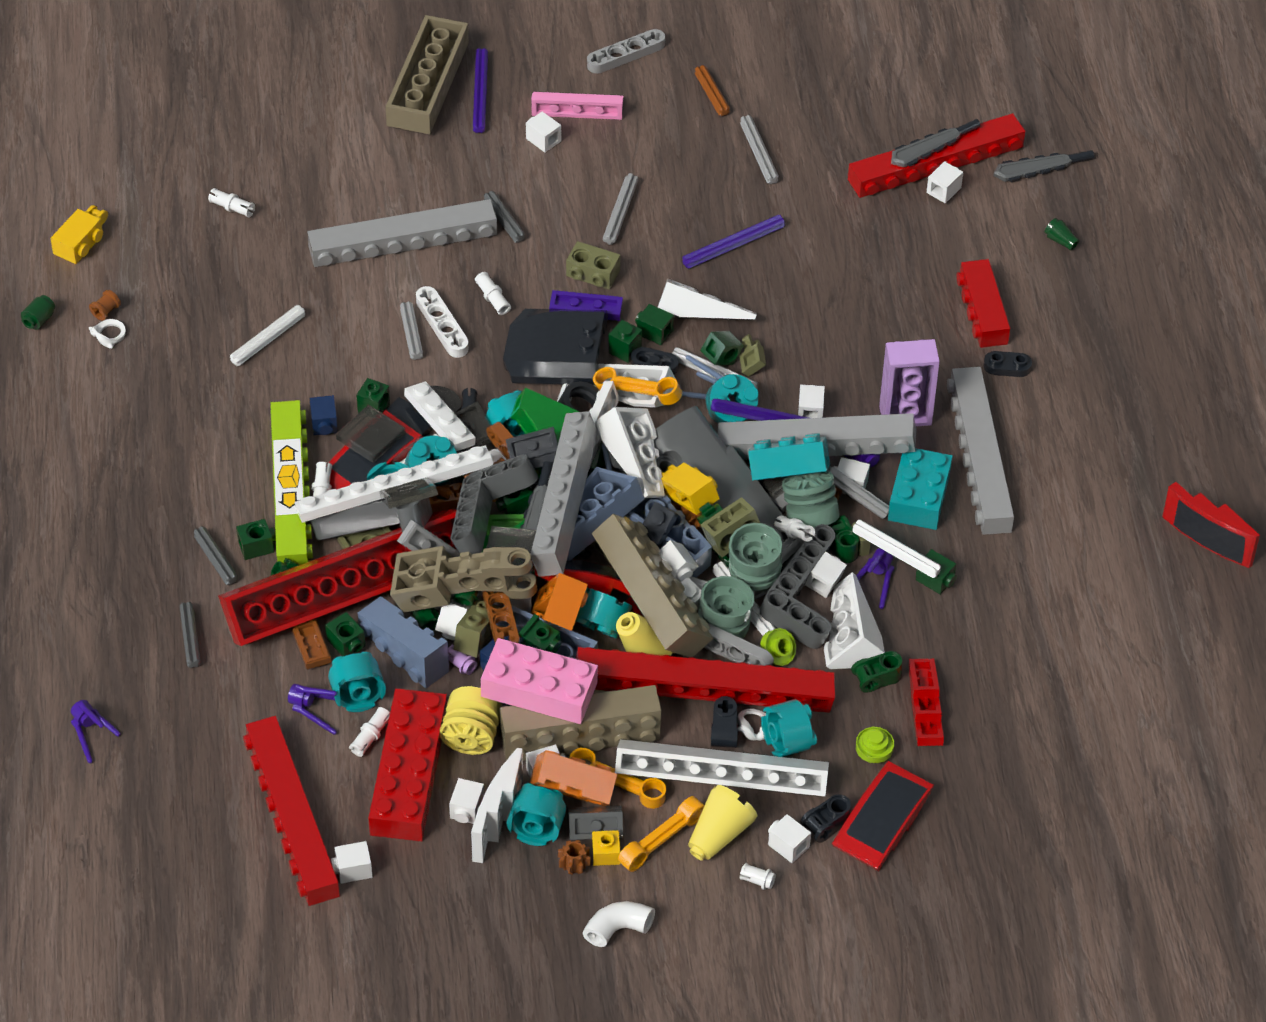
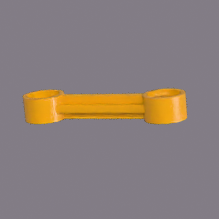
[593,367,682,405]
[569,748,666,809]
[618,796,705,872]

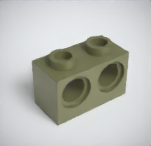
[566,241,621,290]
[700,497,760,557]

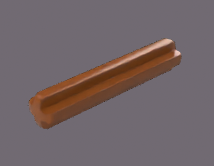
[695,65,730,116]

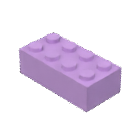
[879,339,939,426]

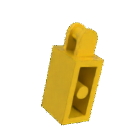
[50,205,108,264]
[661,462,720,515]

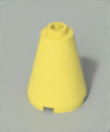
[616,612,674,656]
[688,785,758,861]

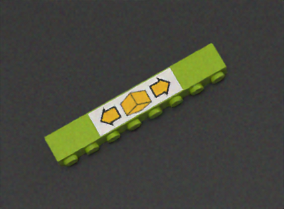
[270,400,313,565]

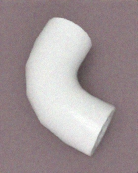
[583,901,655,947]

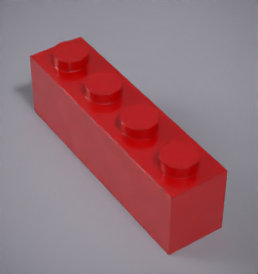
[956,259,1010,348]

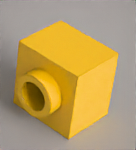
[592,830,620,866]

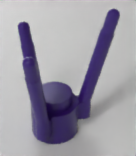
[856,548,894,609]
[288,684,337,735]
[71,700,121,763]

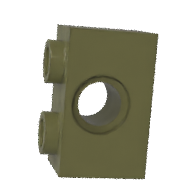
[453,599,500,658]

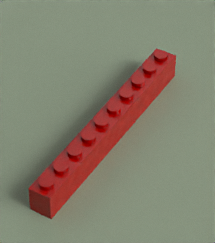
[575,647,835,713]

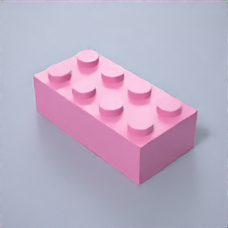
[481,638,598,724]

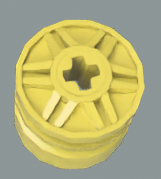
[440,686,502,755]

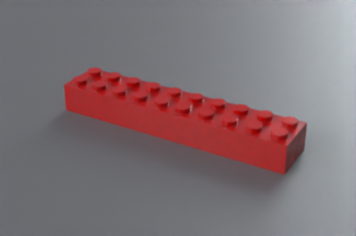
[218,509,458,646]

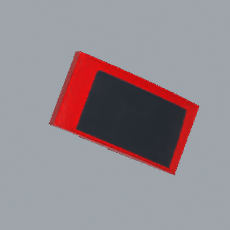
[326,410,423,489]
[1162,482,1260,568]
[532,559,630,595]
[832,761,934,871]

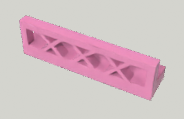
[532,92,623,120]

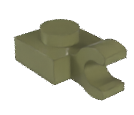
[739,334,766,377]

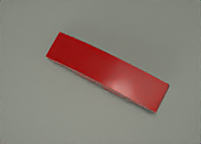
[908,658,944,746]

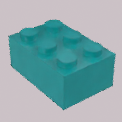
[748,433,830,480]
[888,448,953,530]

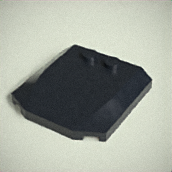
[503,308,608,385]

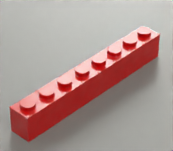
[848,113,1025,198]
[243,716,340,906]

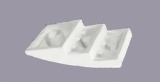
[471,748,523,863]

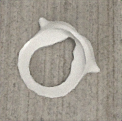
[89,319,126,349]
[737,709,766,741]

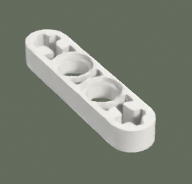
[416,286,469,358]

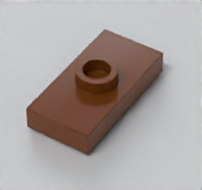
[292,619,331,670]

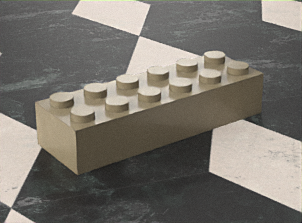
[386,15,469,135]
[592,514,714,657]
[500,685,661,761]

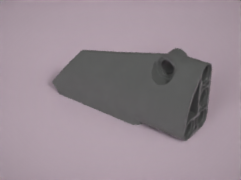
[654,406,787,540]

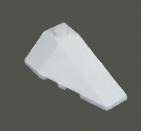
[658,279,757,319]
[594,364,676,407]
[595,407,665,498]
[824,572,885,669]

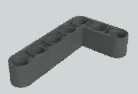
[451,455,539,554]
[311,488,433,540]
[759,524,835,649]

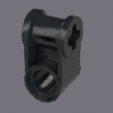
[711,696,738,748]
[800,794,851,843]

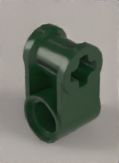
[828,515,859,563]
[851,651,902,693]

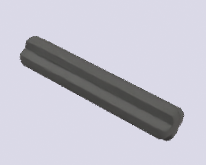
[484,191,525,243]
[194,526,238,585]
[179,602,201,668]

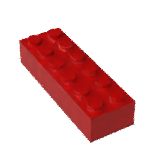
[368,688,447,842]

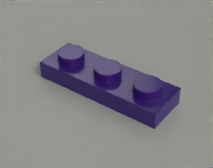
[549,290,623,321]

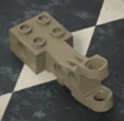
[390,546,538,612]

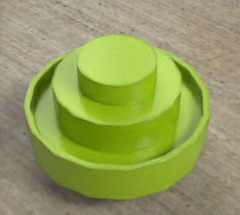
[760,628,796,667]
[856,727,894,763]

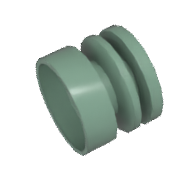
[782,471,840,528]
[729,523,782,591]
[698,576,754,643]

